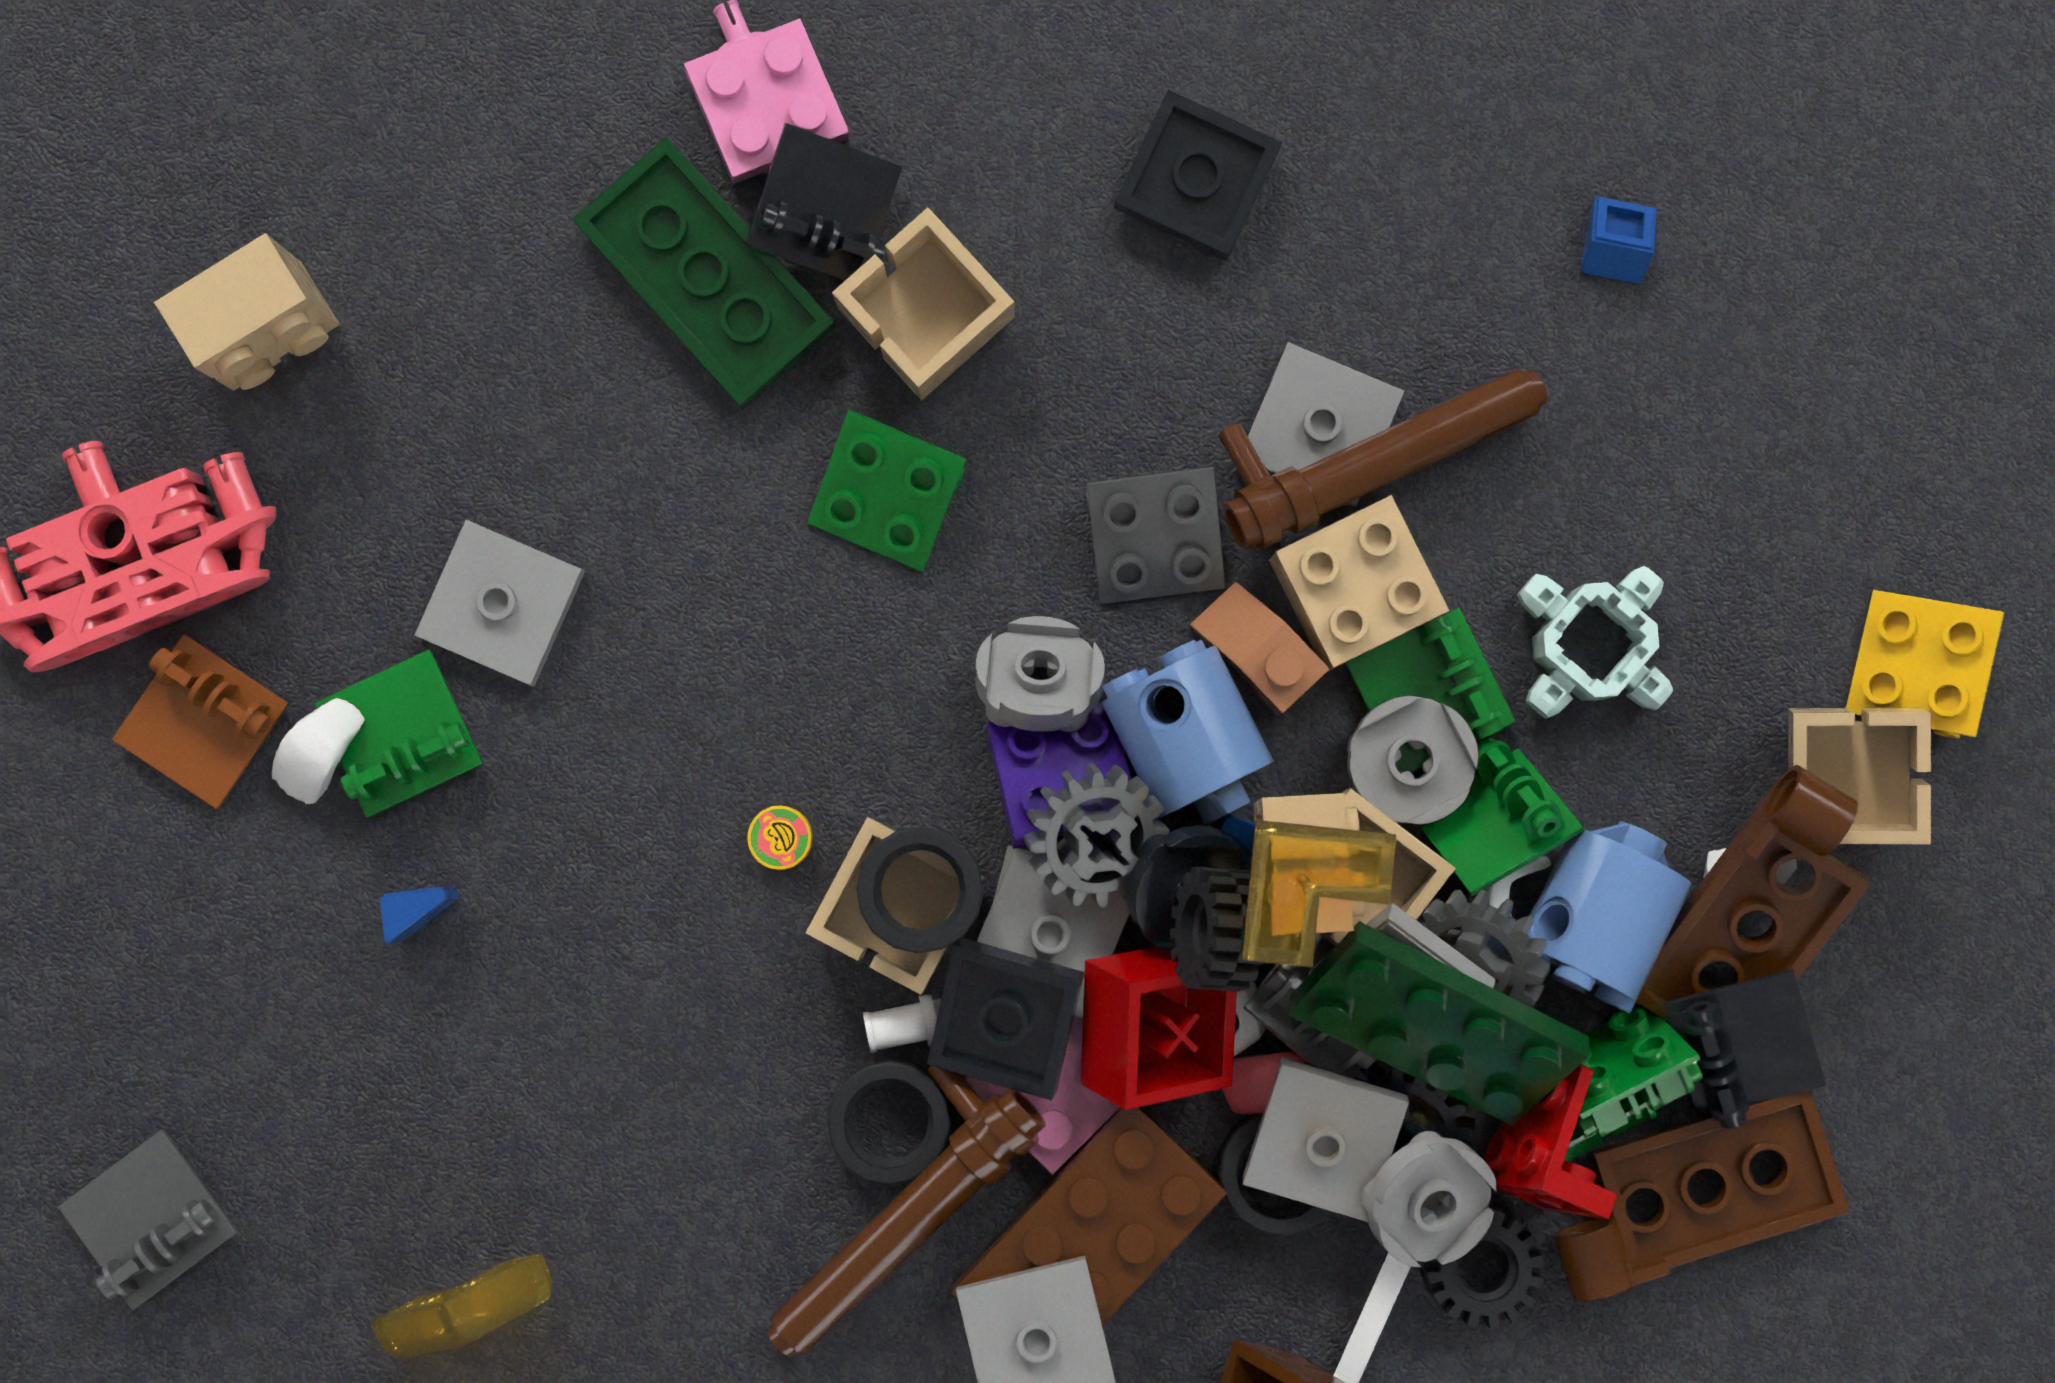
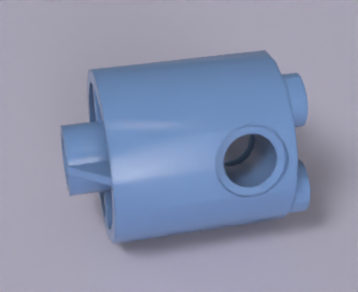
[1101,640,1274,825]
[1527,821,1692,1014]

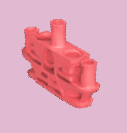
[0,441,276,672]

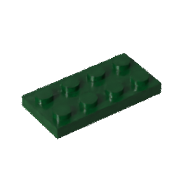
[572,136,836,410]
[1287,921,1589,1126]

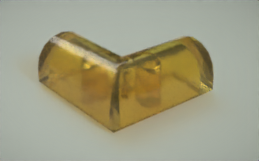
[1241,820,1396,967]
[372,1253,552,1359]

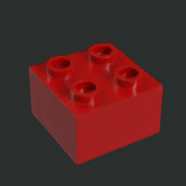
[1081,947,1237,1110]

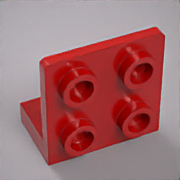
[1484,1064,1617,1219]

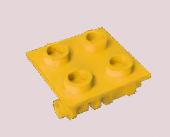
[1846,590,2004,738]

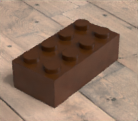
[951,1107,1227,1326]

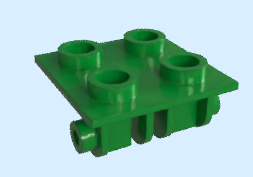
[807,409,967,572]
[1345,608,1516,773]
[314,649,483,818]
[1418,738,1584,896]
[1576,1005,1703,1138]

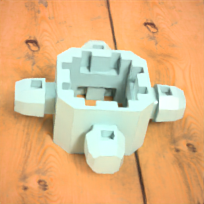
[1517,566,1673,719]

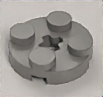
[975,616,1105,732]
[1347,696,1478,824]
[1361,1131,1497,1267]

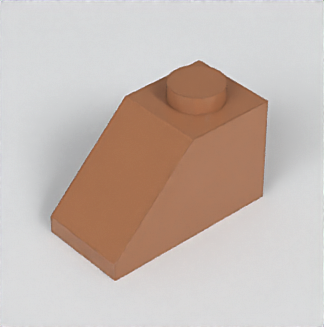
[1189,582,1329,717]

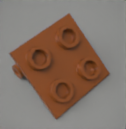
[112,634,290,809]

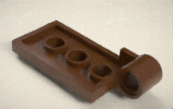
[1636,765,1870,1022]
[1553,1090,1850,1301]

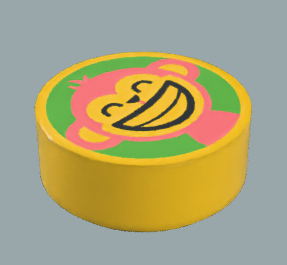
[747,806,813,870]

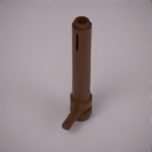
[1219,369,1547,550]
[767,1066,1046,1358]

